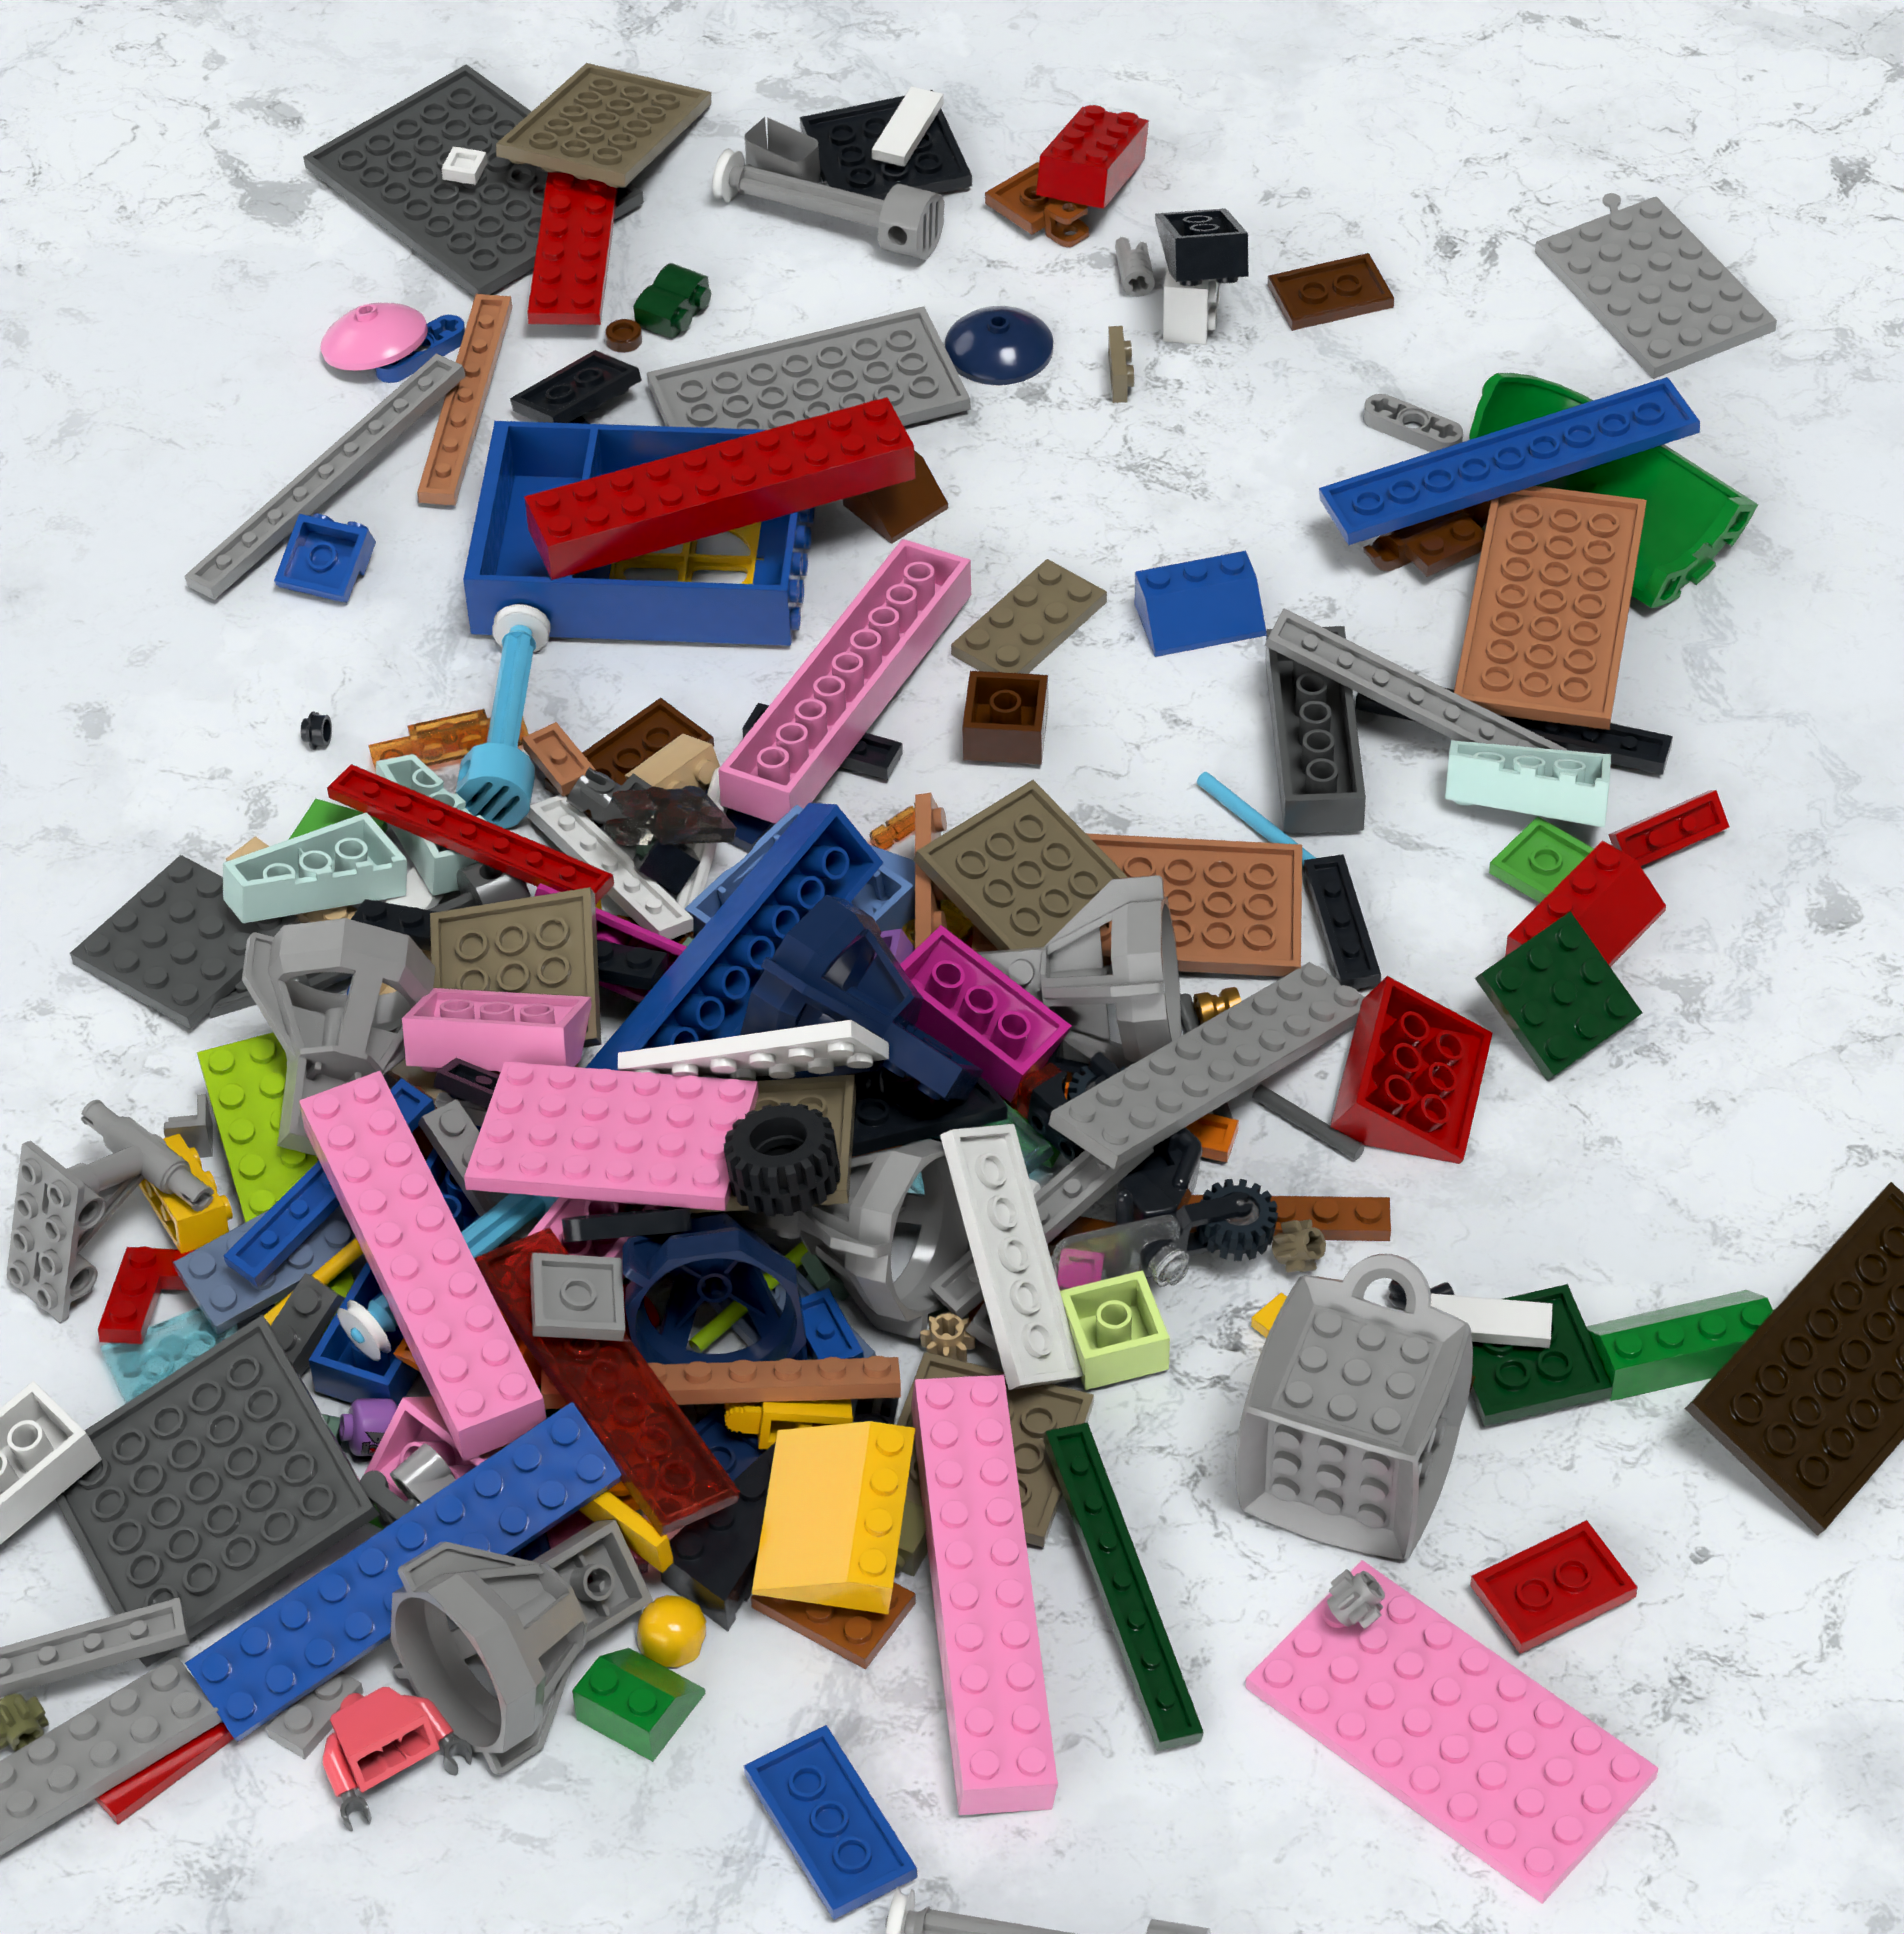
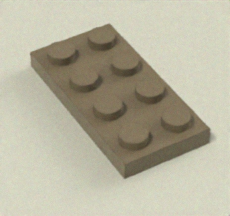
[951,559,1107,674]

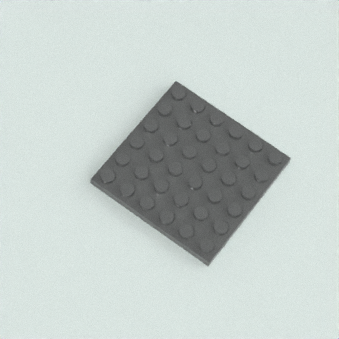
[55,1315,380,1667]

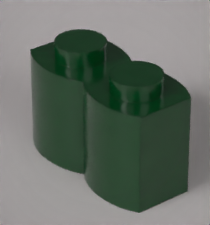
[633,263,711,339]

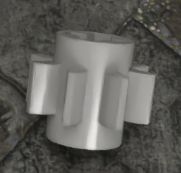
[1327,1569,1385,1629]

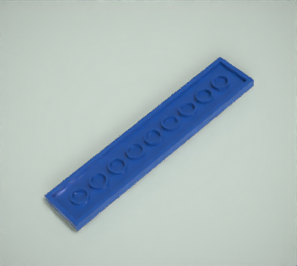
[1319,377,1700,545]
[185,1402,624,1742]

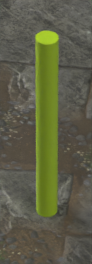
[688,1241,808,1353]

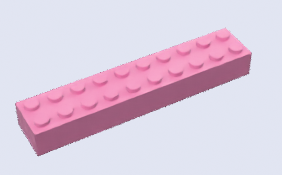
[718,539,971,824]
[299,1071,546,1462]
[911,1375,1058,1815]

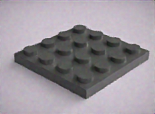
[70,855,300,1029]

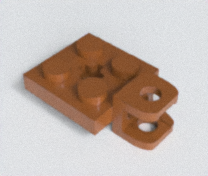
[985,162,1089,247]

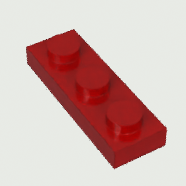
[1608,790,1730,866]

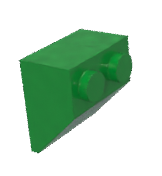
[572,1648,706,1762]

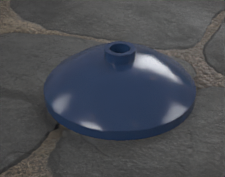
[945,306,1054,385]

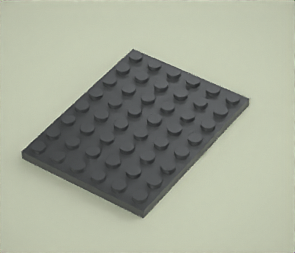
[303,64,644,297]

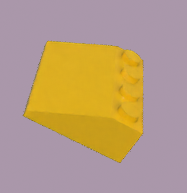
[752,1421,915,1614]

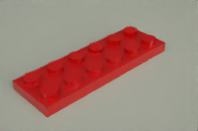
[527,172,619,325]

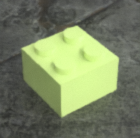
[1060,1270,1170,1390]

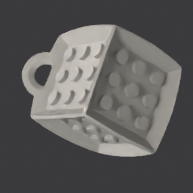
[1235,1254,1473,1560]

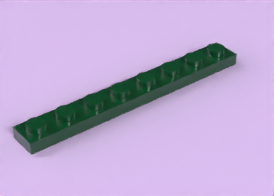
[1043,1422,1204,1751]

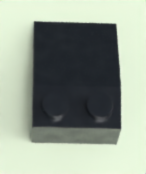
[1155,208,1249,286]

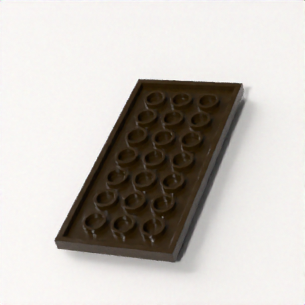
[1684,1182,1904,1536]

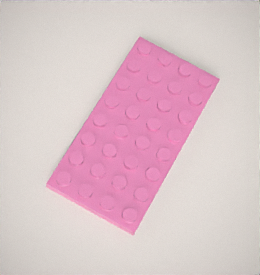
[1246,1560,1658,1904]

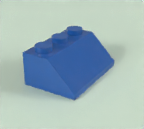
[1134,551,1266,657]

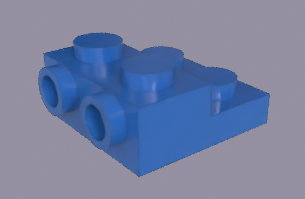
[274,513,376,603]

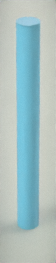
[1197,772,1316,869]

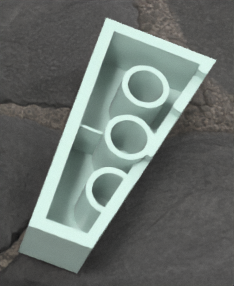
[1445,740,1611,828]
[223,812,407,923]

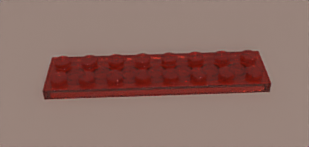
[474,1227,740,1537]

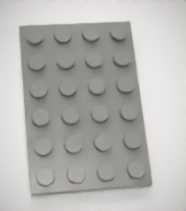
[1535,196,1777,379]

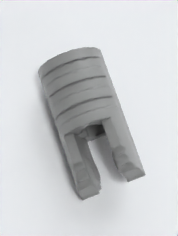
[1115,237,1155,297]

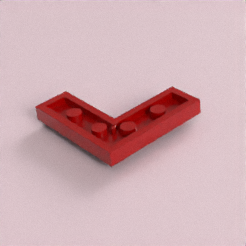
[98,1246,194,1344]

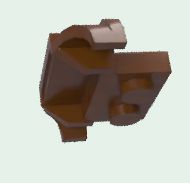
[1363,500,1491,577]

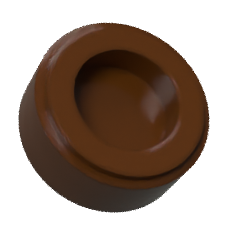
[605,319,642,353]

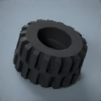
[724,1103,841,1217]

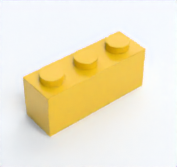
[139,1133,233,1254]

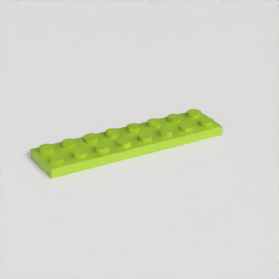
[197,1032,354,1334]

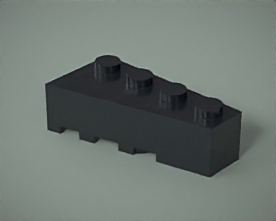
[660,1442,776,1631]

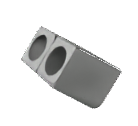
[744,117,821,183]

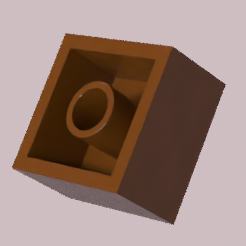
[962,671,1049,764]

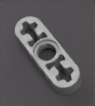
[1364,394,1463,452]

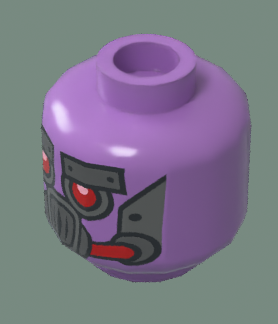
[339,1398,398,1456]

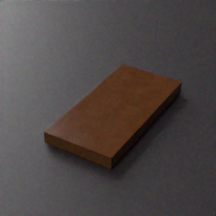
[544,698,714,828]

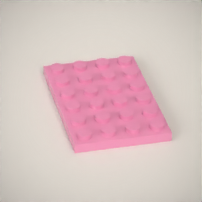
[464,1062,759,1211]

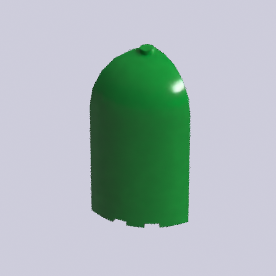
[1469,373,1759,608]

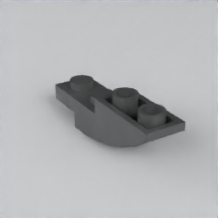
[271,1273,345,1377]

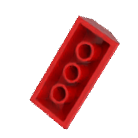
[1505,840,1666,967]

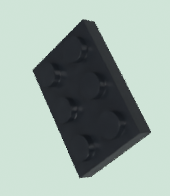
[510,350,642,423]

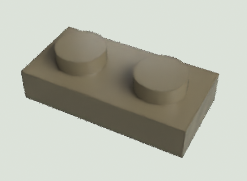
[1108,326,1134,403]

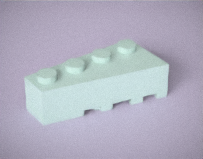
[376,754,486,896]

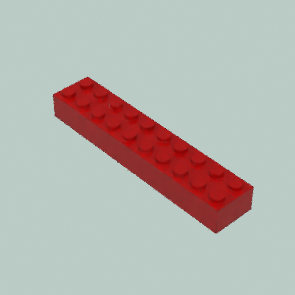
[524,397,915,580]

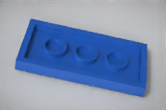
[744,1725,918,1920]

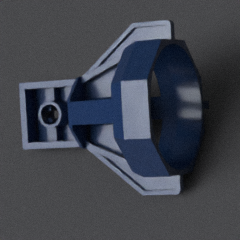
[740,895,984,1102]
[622,1207,807,1365]

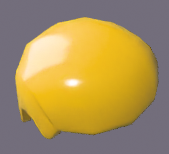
[637,1595,707,1667]

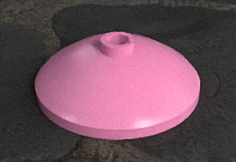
[320,302,428,371]

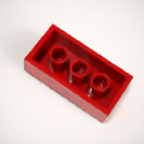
[1036,105,1149,209]

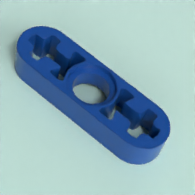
[375,315,465,383]

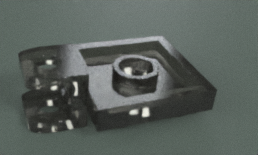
[604,786,737,846]

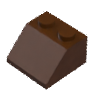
[843,450,948,544]

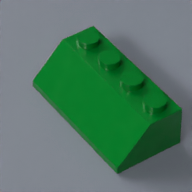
[1586,1290,1773,1401]

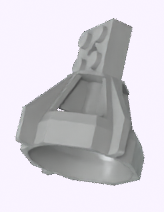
[977,875,1182,1069]
[242,918,435,1156]
[724,1139,971,1339]
[390,1520,653,1774]

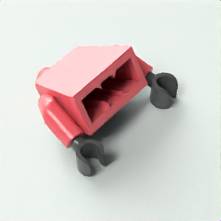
[322,1687,472,1831]

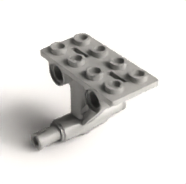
[7,1099,214,1322]

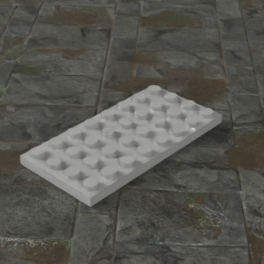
[647,306,971,430]

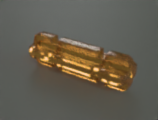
[869,803,938,850]

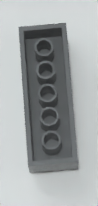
[1265,626,1366,834]

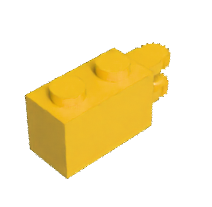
[724,1399,853,1449]

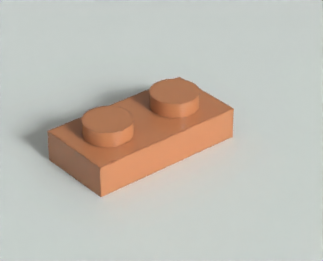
[522,722,596,797]

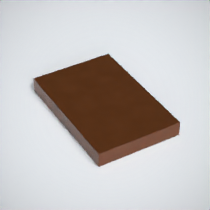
[1267,253,1394,331]

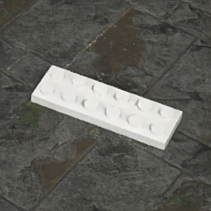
[618,1020,889,1081]
[940,1124,1083,1390]

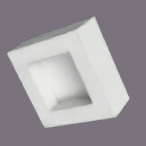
[441,147,488,185]

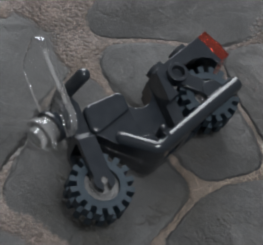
[1016,1052,1278,1290]

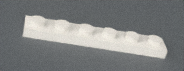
[529,794,693,940]

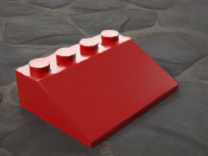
[1330,976,1493,1164]

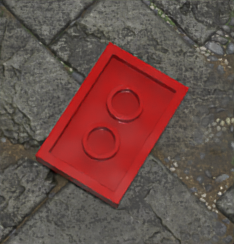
[1470,1520,1638,1654]

